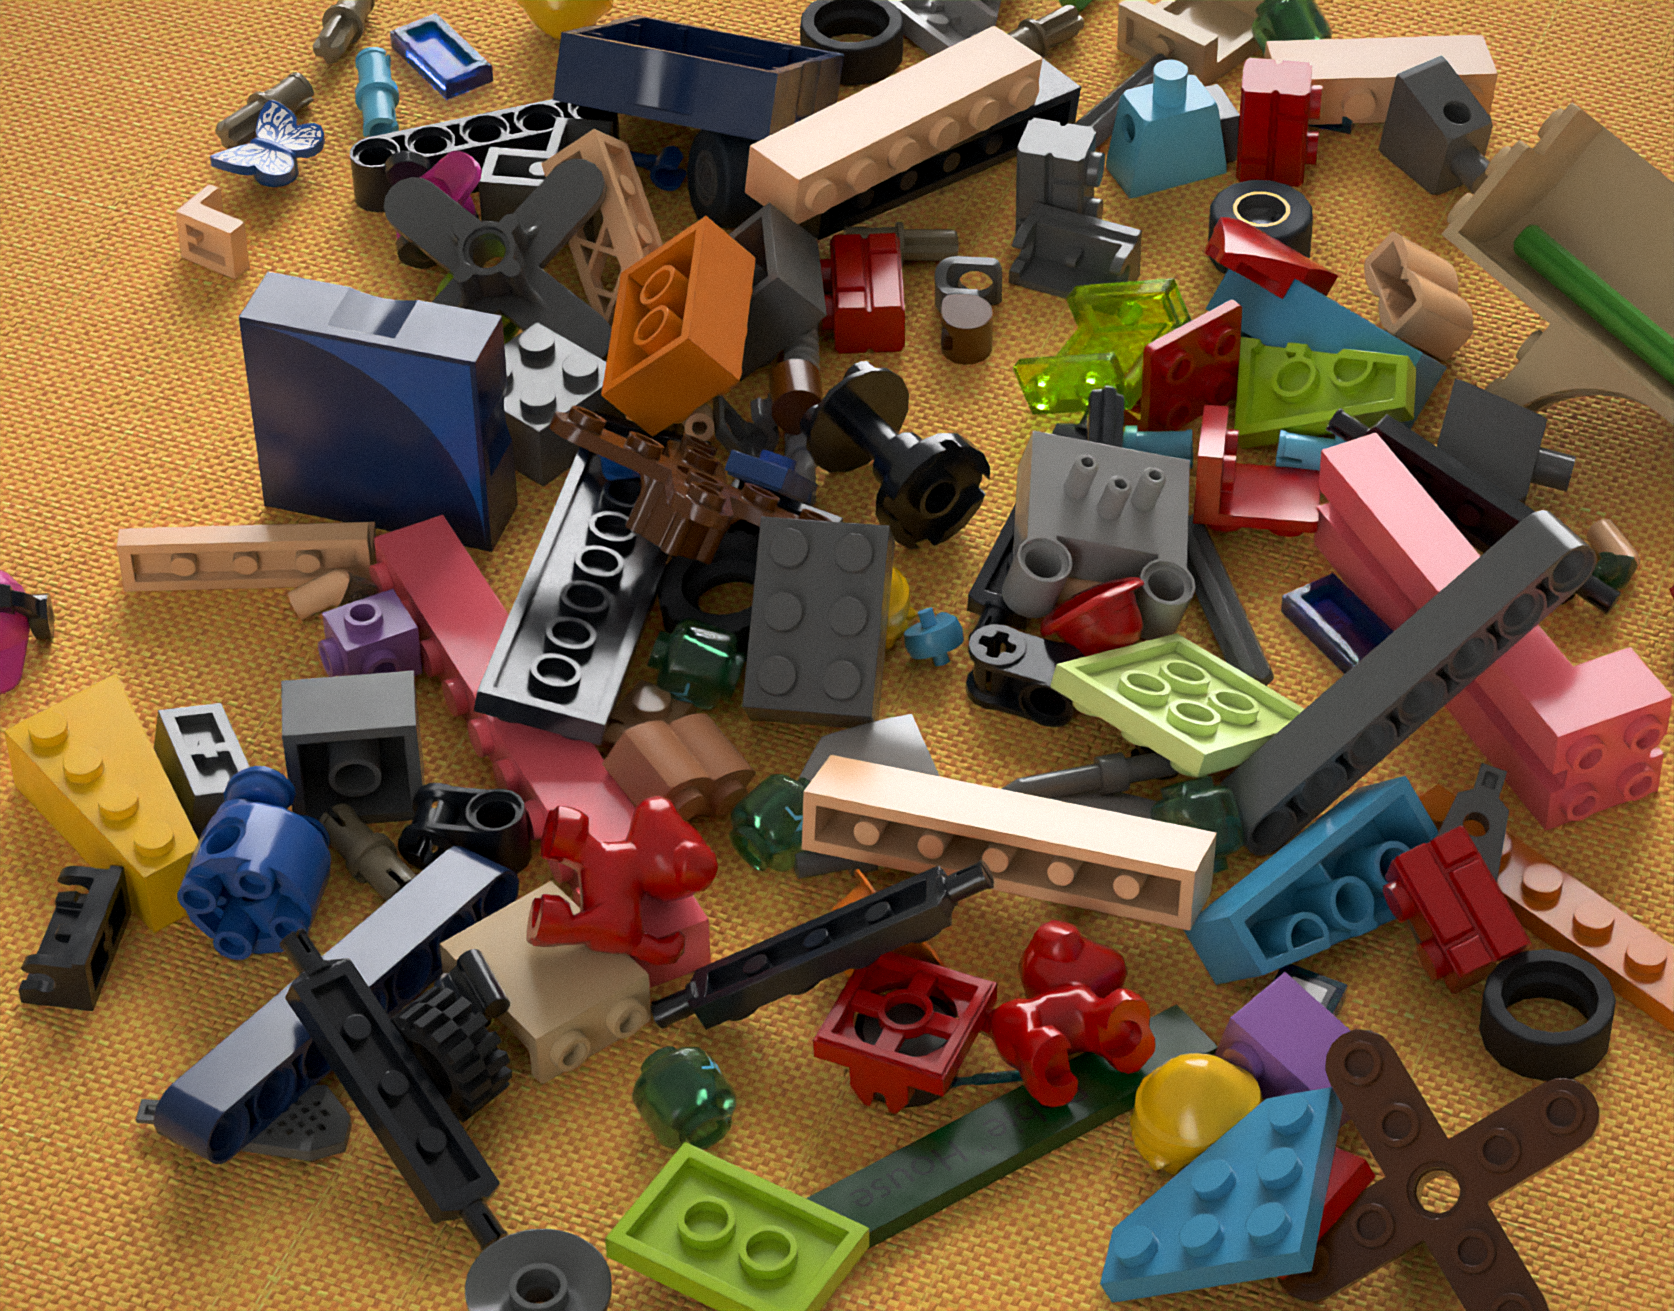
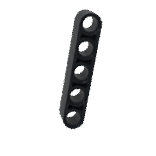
[350,99,620,212]

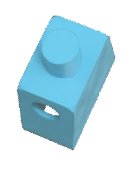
[1106,60,1227,199]

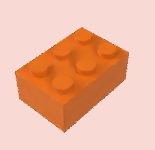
[601,216,756,437]

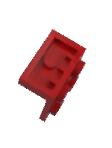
[1111,300,1242,431]
[1193,405,1320,537]

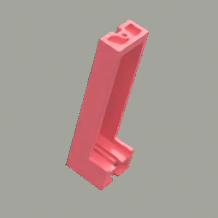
[1314,433,1673,831]

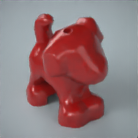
[526,796,718,965]
[979,920,1156,1107]

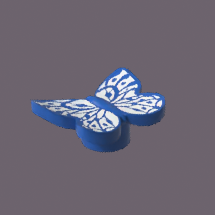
[210,100,325,187]

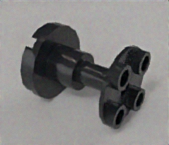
[800,361,990,549]

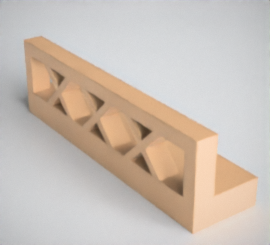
[541,129,663,329]
[117,522,376,592]

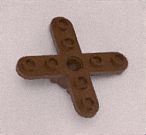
[548,405,833,564]
[1277,1029,1600,1311]

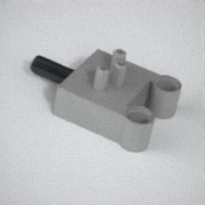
[1002,385,1196,640]

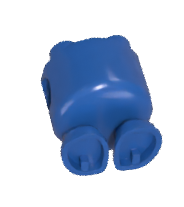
[177,766,331,960]

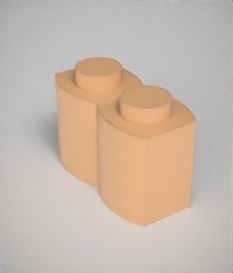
[1364,231,1473,361]

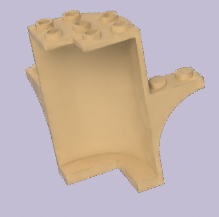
[1441,102,1674,426]

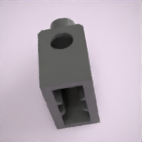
[1378,55,1493,195]
[1437,379,1576,504]

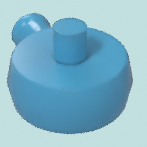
[904,608,964,666]

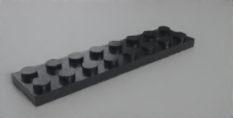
[474,411,711,745]

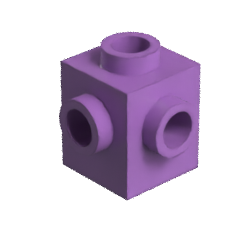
[318,589,423,677]

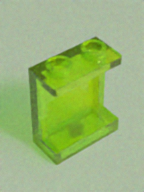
[1013,278,1192,415]

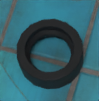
[800,0,903,85]
[1479,949,1616,1081]

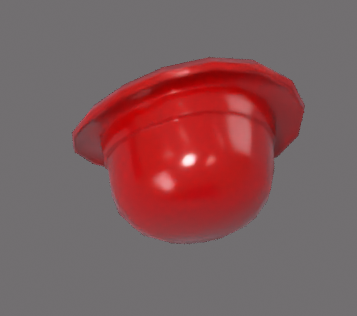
[1040,577,1145,656]

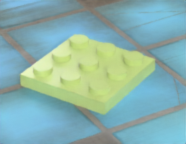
[1050,633,1304,778]

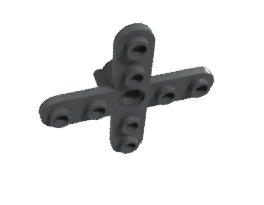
[384,159,612,362]

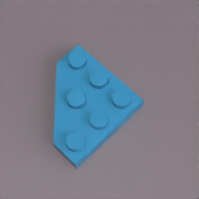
[1100,1087,1343,1303]

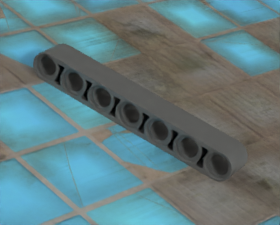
[1210,510,1597,856]

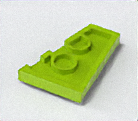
[1234,337,1416,449]

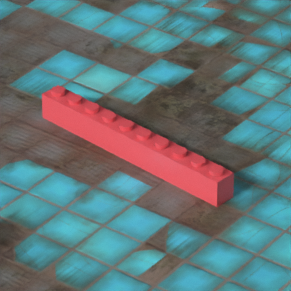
[369,515,711,988]

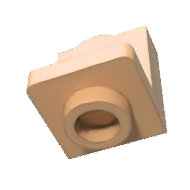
[176,184,250,280]

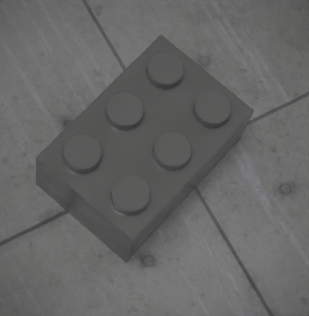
[742,516,895,728]

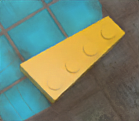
[4,673,199,933]

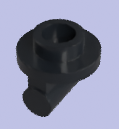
[434,949,510,1028]

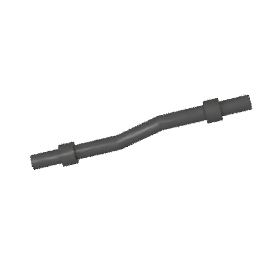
[793,752,1178,879]

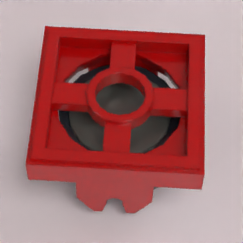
[813,951,997,1115]

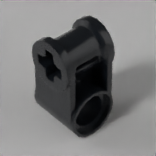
[966,624,1086,728]
[398,783,532,874]

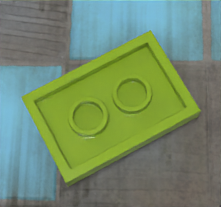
[605,1142,869,1311]

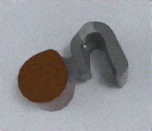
[935,256,1002,365]
[713,359,823,458]

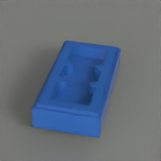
[724,449,818,505]

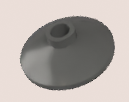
[465,1229,612,1311]

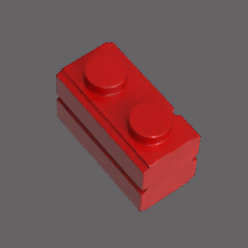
[1236,58,1322,187]
[820,233,905,354]
[1383,826,1531,994]

